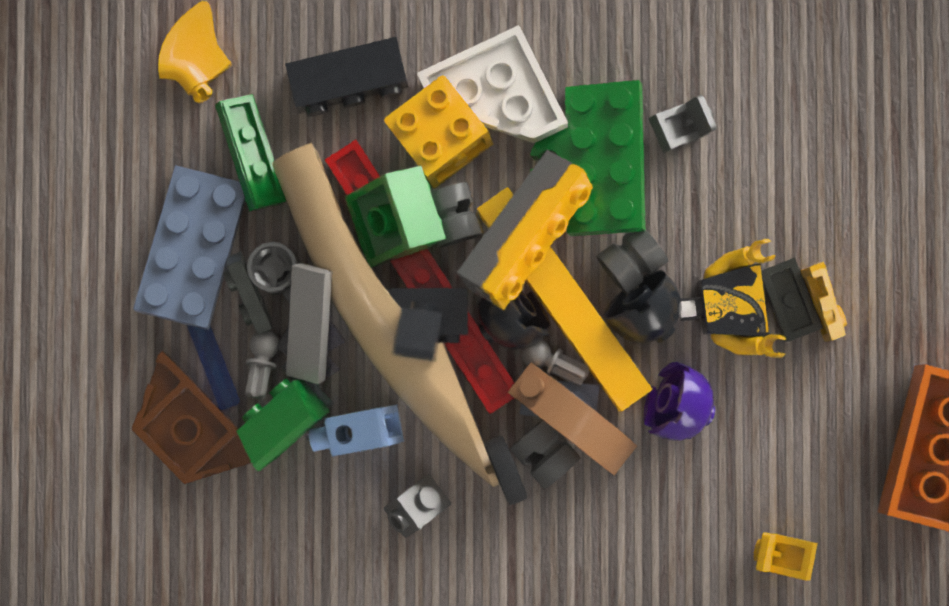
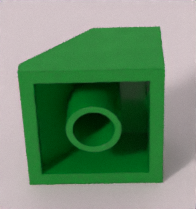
[345,166,446,268]
[237,378,330,472]

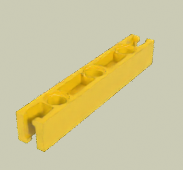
[476,187,653,412]

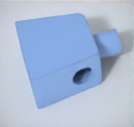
[309,405,404,456]

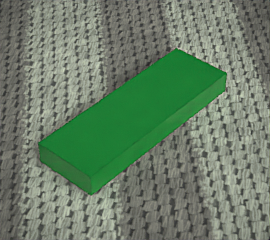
[215,94,286,212]

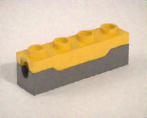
[456,150,593,310]

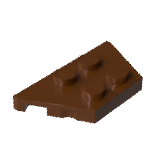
[131,351,251,484]

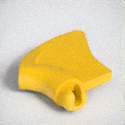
[158,1,232,103]

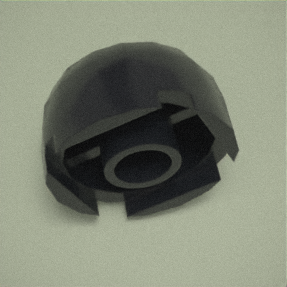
[604,270,682,344]
[478,291,550,350]

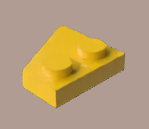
[800,261,847,342]

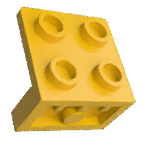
[384,75,493,189]

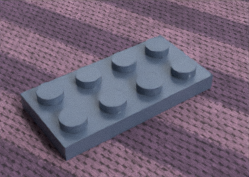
[133,165,246,330]

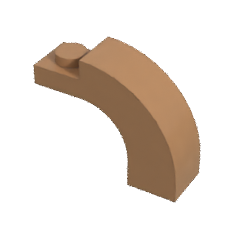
[508,362,637,476]

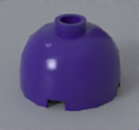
[643,362,715,441]

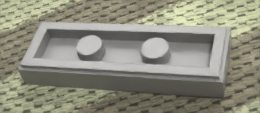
[286,263,332,384]

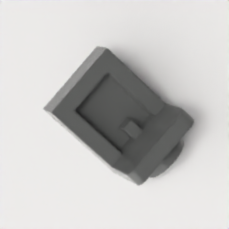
[648,95,717,153]
[384,474,451,538]

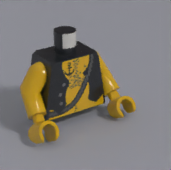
[679,239,786,358]

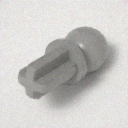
[245,330,279,399]
[521,340,589,386]

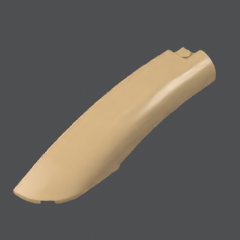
[272,143,500,487]

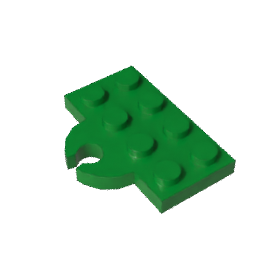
[530,80,645,237]

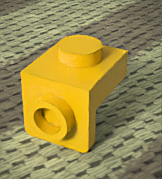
[753,532,818,581]

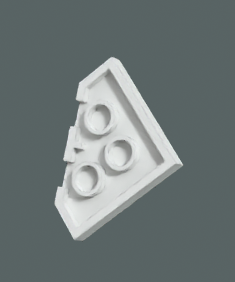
[417,25,568,143]

